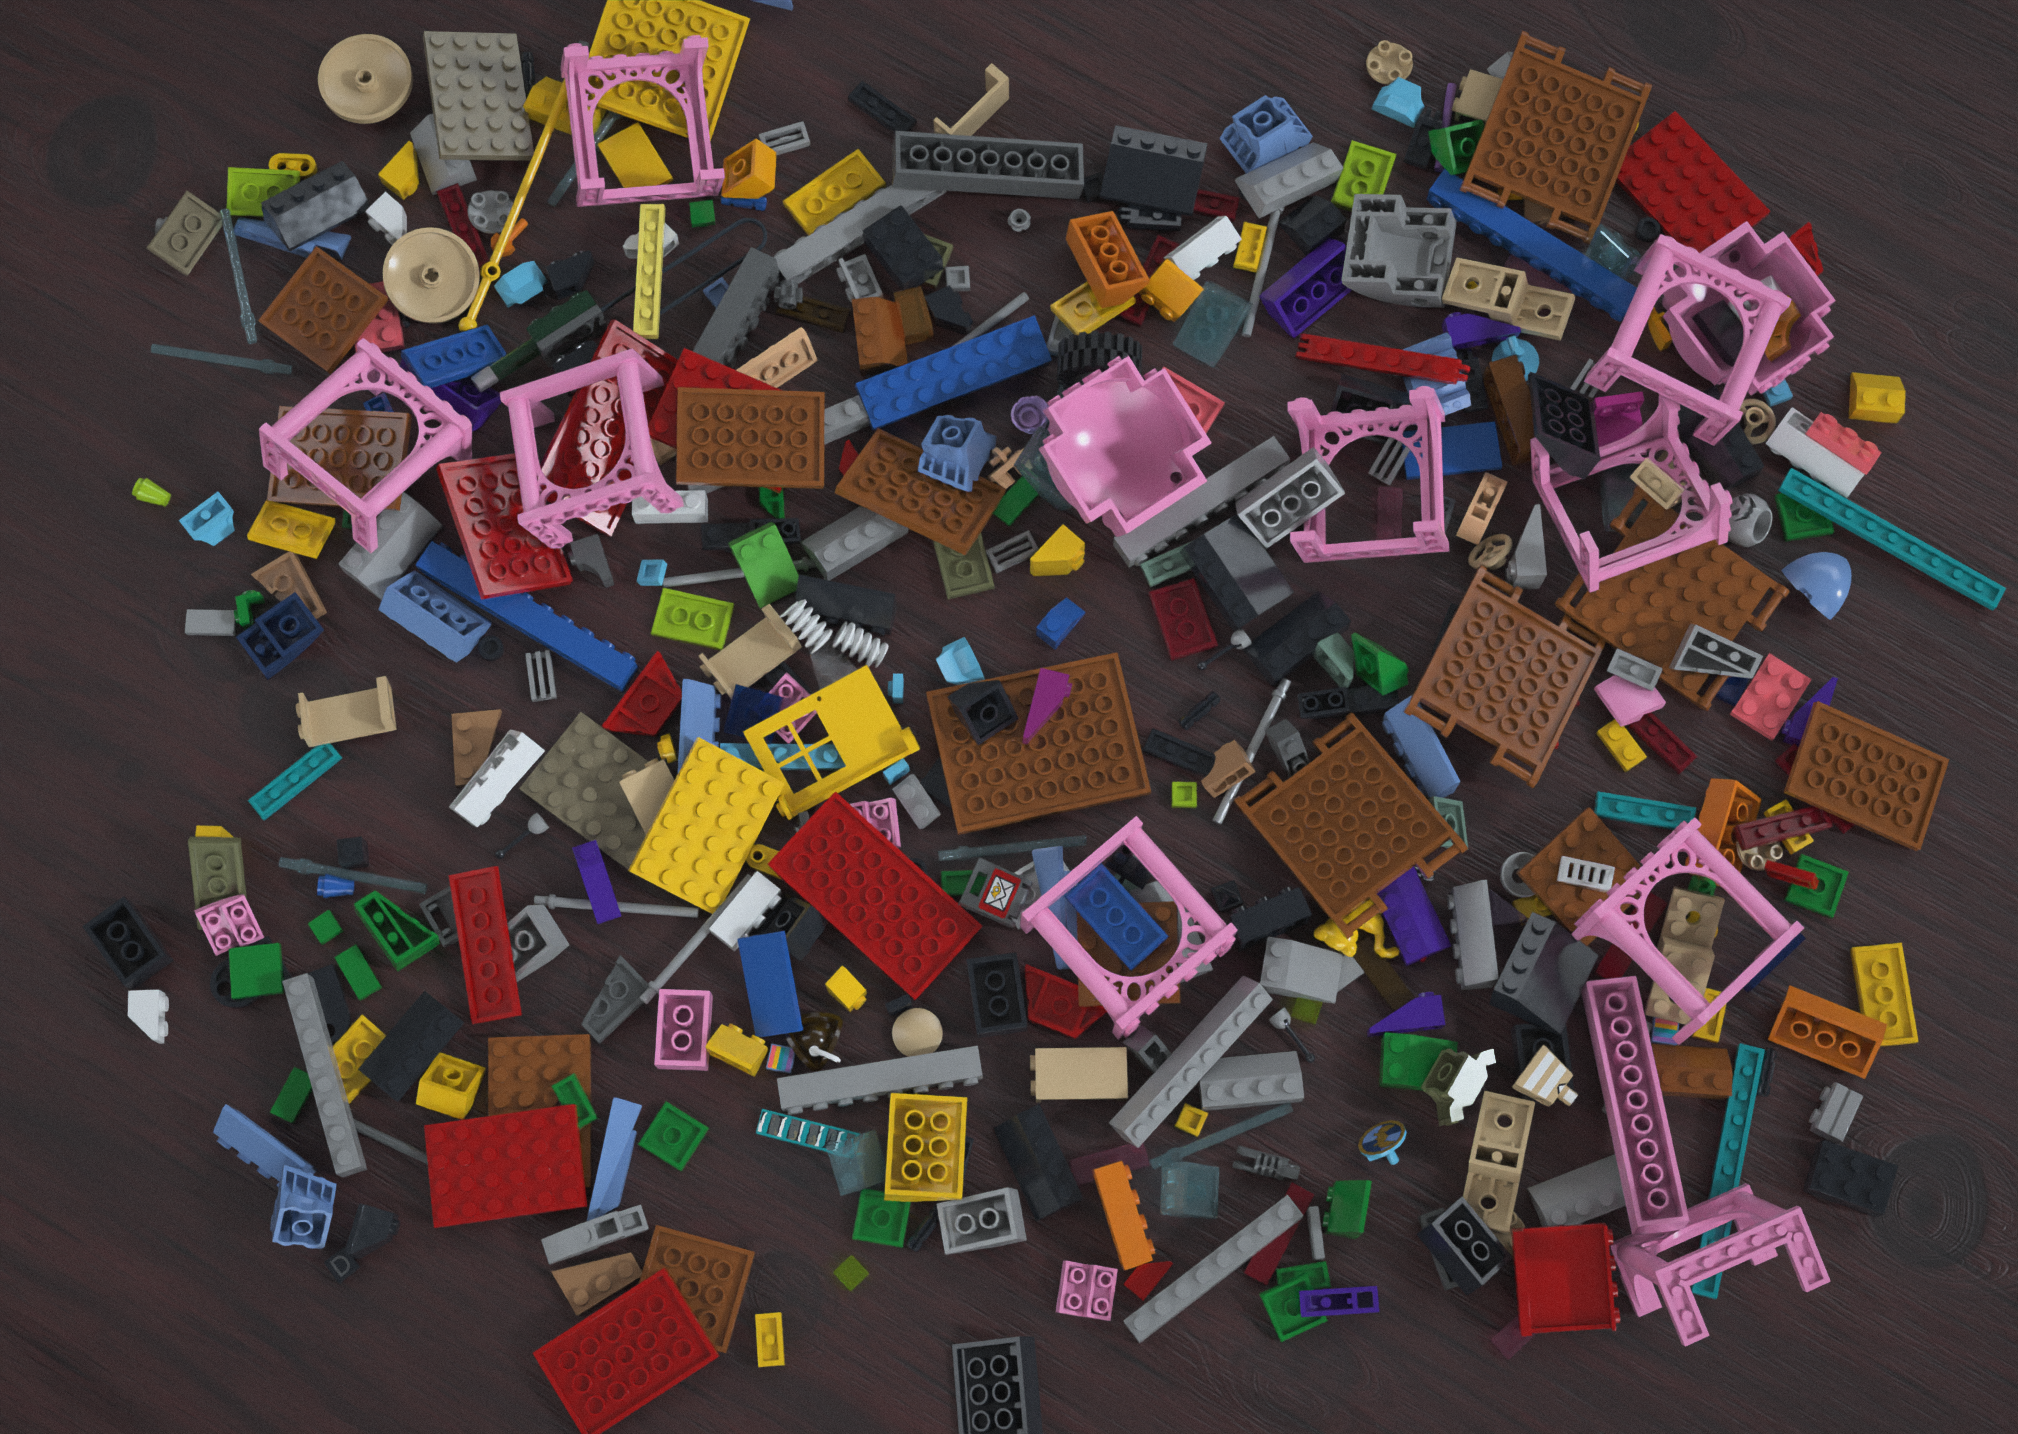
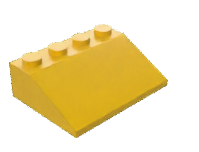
[884,1093,967,1202]

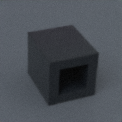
[337,836,370,870]

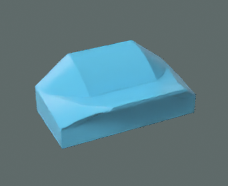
[1372,77,1425,128]
[494,261,548,308]
[179,492,235,546]
[936,637,985,685]

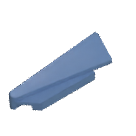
[232,217,351,260]
[1032,846,1077,970]
[587,1097,642,1221]

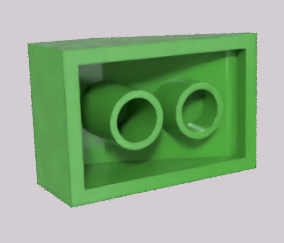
[728,521,799,608]

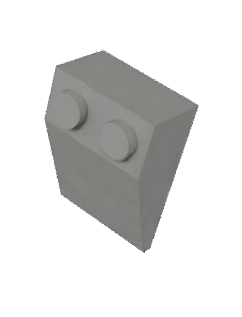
[1505,504,1547,590]
[507,904,569,982]
[1260,937,1343,1004]
[937,1187,1027,1255]

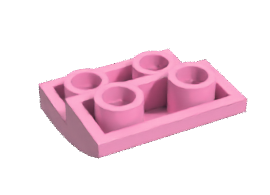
[754,672,817,743]
[1594,675,1666,727]
[850,797,901,848]
[194,894,264,956]
[1056,1261,1118,1321]

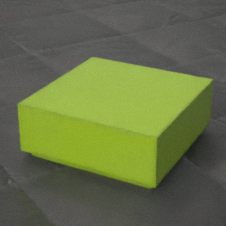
[1172,782,1197,808]

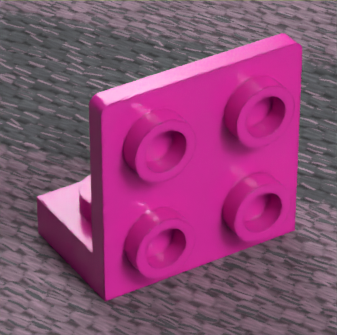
[1593,392,1644,447]

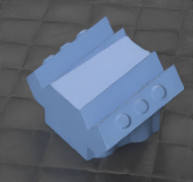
[1220,95,1313,173]
[1403,332,1471,415]
[918,415,996,492]
[270,1165,336,1249]

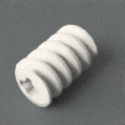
[779,599,833,654]
[832,621,888,668]

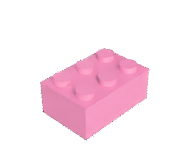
[654,989,713,1071]

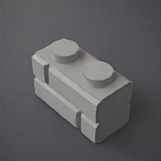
[1809,1083,1863,1144]

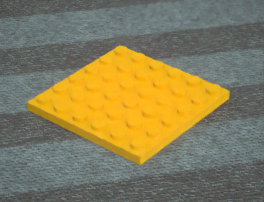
[585,0,750,141]

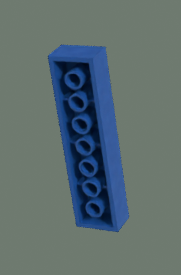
[855,315,1052,431]

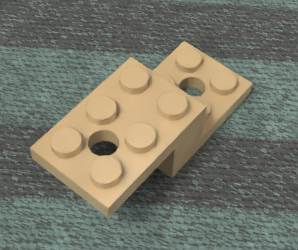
[1442,258,1575,341]
[1645,886,1725,1024]
[1463,1091,1535,1235]

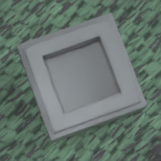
[945,266,970,292]

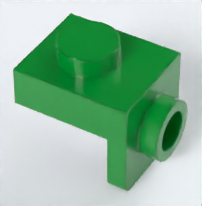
[234,590,265,630]

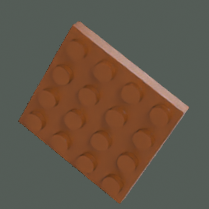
[258,246,389,374]
[1516,807,1654,946]
[1077,901,1181,1007]
[639,1225,755,1353]

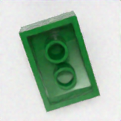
[1379,1032,1458,1090]
[1322,1180,1372,1240]

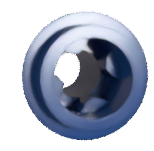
[317,874,355,898]

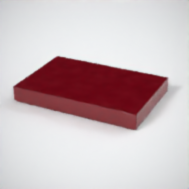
[1148,578,1218,661]

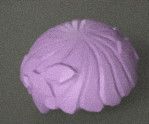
[1011,396,1049,434]

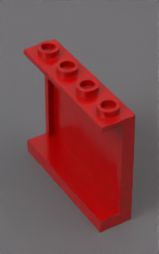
[1511,1223,1620,1337]

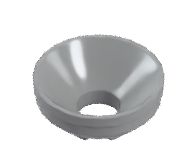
[1500,852,1535,898]

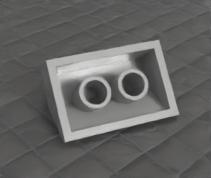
[410,113,477,195]

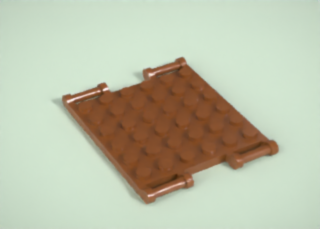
[1459,30,1652,245]
[1554,485,1790,711]
[1403,565,1606,788]
[1233,713,1468,940]

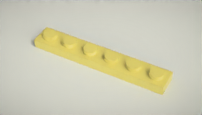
[633,204,665,339]

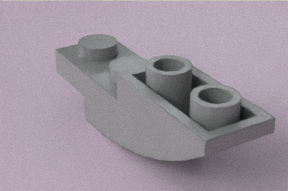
[541,1205,649,1265]

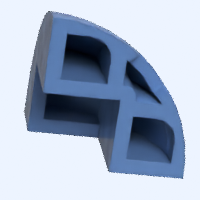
[1781,552,1851,620]

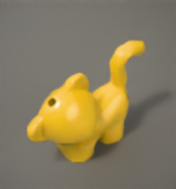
[1313,899,1399,958]

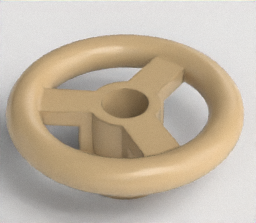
[1739,399,1776,444]
[1468,534,1512,570]

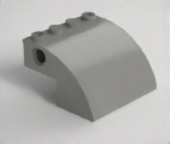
[1342,194,1457,308]

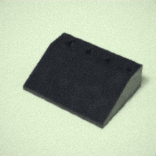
[1100,125,1208,216]
[1528,371,1601,480]
[1180,514,1294,632]
[1489,912,1598,1036]
[952,1336,1043,1434]

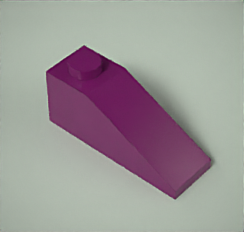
[1022,668,1072,745]

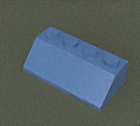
[378,570,492,663]
[678,679,721,773]
[1382,695,1460,800]
[213,1104,317,1187]

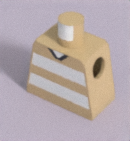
[1512,1045,1578,1106]

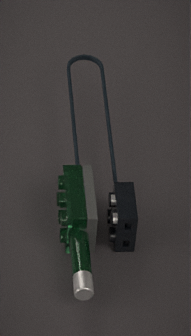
[471,218,767,397]

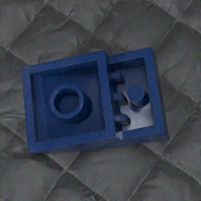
[236,592,324,680]

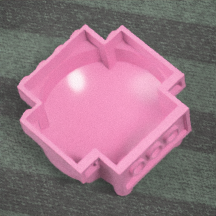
[1659,221,1836,396]
[1039,356,1211,537]

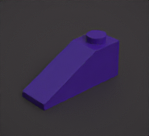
[1442,312,1521,350]
[1781,677,1838,747]
[572,840,621,924]
[1367,992,1445,1037]
[1299,1286,1379,1317]

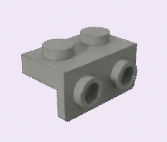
[836,254,883,302]

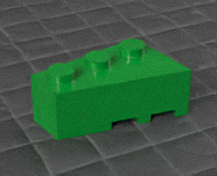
[354,891,440,972]

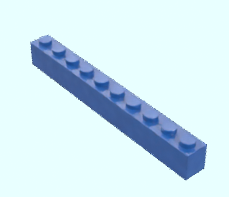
[1426,168,1637,322]
[416,541,639,693]

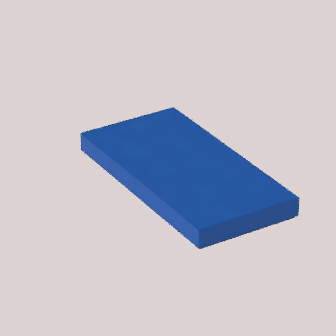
[401,324,510,388]
[1401,421,1502,480]
[1064,863,1169,971]
[737,931,803,1037]

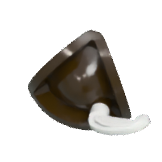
[784,1012,843,1071]

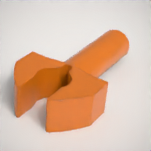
[491,218,528,257]

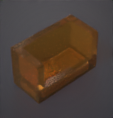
[894,286,934,344]

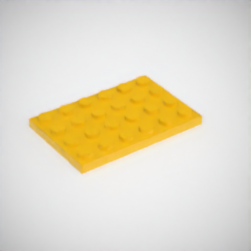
[628,737,785,914]

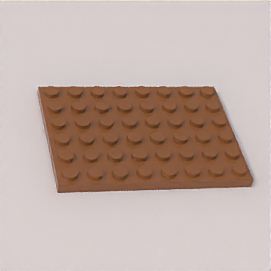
[926,652,1151,835]

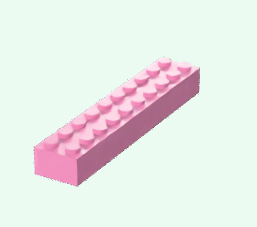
[1581,976,1689,1235]

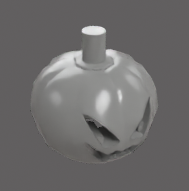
[1728,493,1772,547]

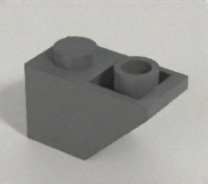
[1265,719,1310,778]

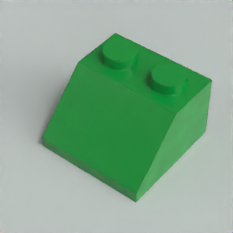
[1428,119,1484,175]
[1351,632,1409,695]

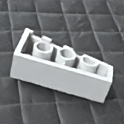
[449,729,545,827]

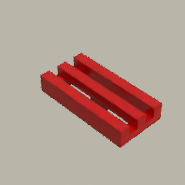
[1764,860,1819,890]

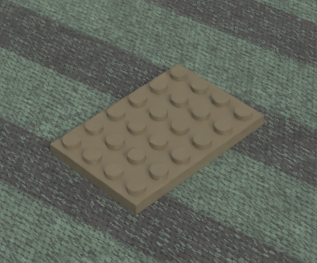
[423,31,534,161]
[519,712,648,877]

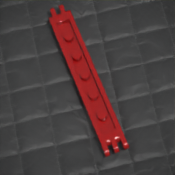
[1295,334,1470,385]

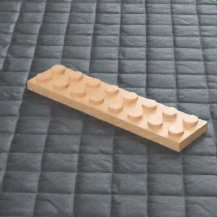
[650,327,818,465]

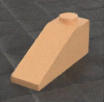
[1456,472,1508,545]

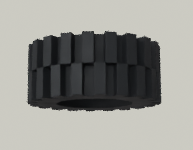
[1057,331,1142,389]

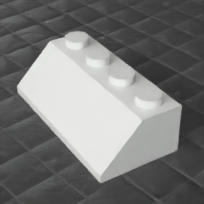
[1766,408,1864,498]

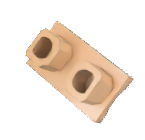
[987,447,1032,489]

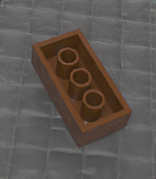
[1482,355,1536,465]

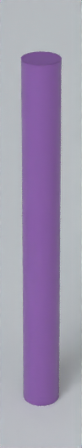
[1434,83,1457,172]

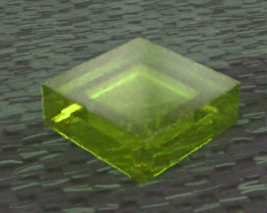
[1291,997,1323,1025]
[833,1255,869,1292]

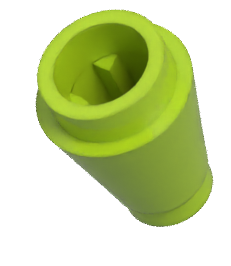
[132,478,171,507]

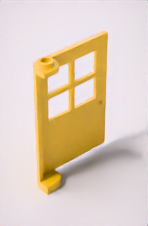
[743,665,920,820]

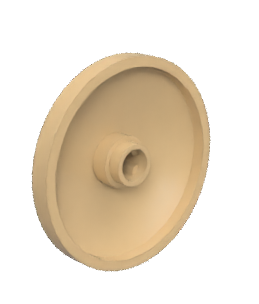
[318,34,413,124]
[383,228,479,324]

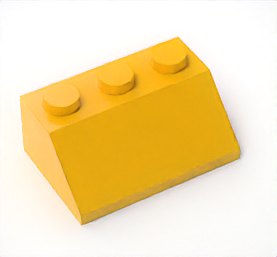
[523,77,607,135]

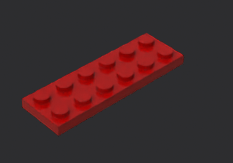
[449,866,522,1024]

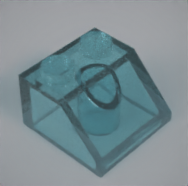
[826,1129,886,1196]
[1160,1162,1219,1219]

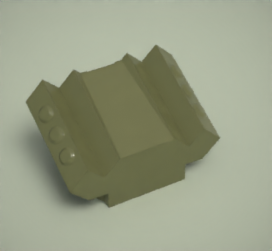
[1421,1049,1496,1126]

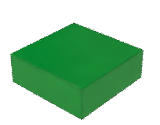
[689,200,716,228]
[308,910,343,945]

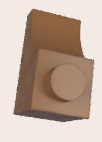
[1201,740,1256,798]

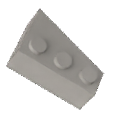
[1669,624,1763,678]

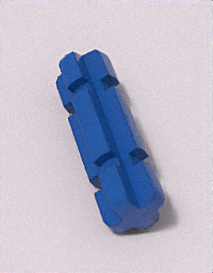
[720,196,767,211]

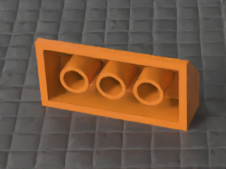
[1066,211,1150,308]
[1685,778,1762,887]
[1768,986,1887,1079]
[1092,1161,1155,1270]

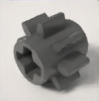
[774,280,803,309]

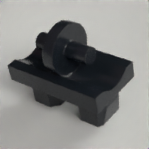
[1105,844,1152,890]

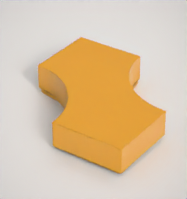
[1764,295,1802,362]

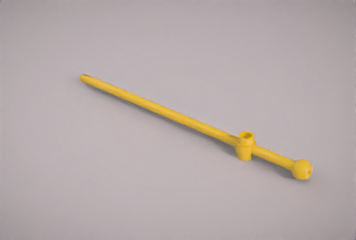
[458,79,567,332]

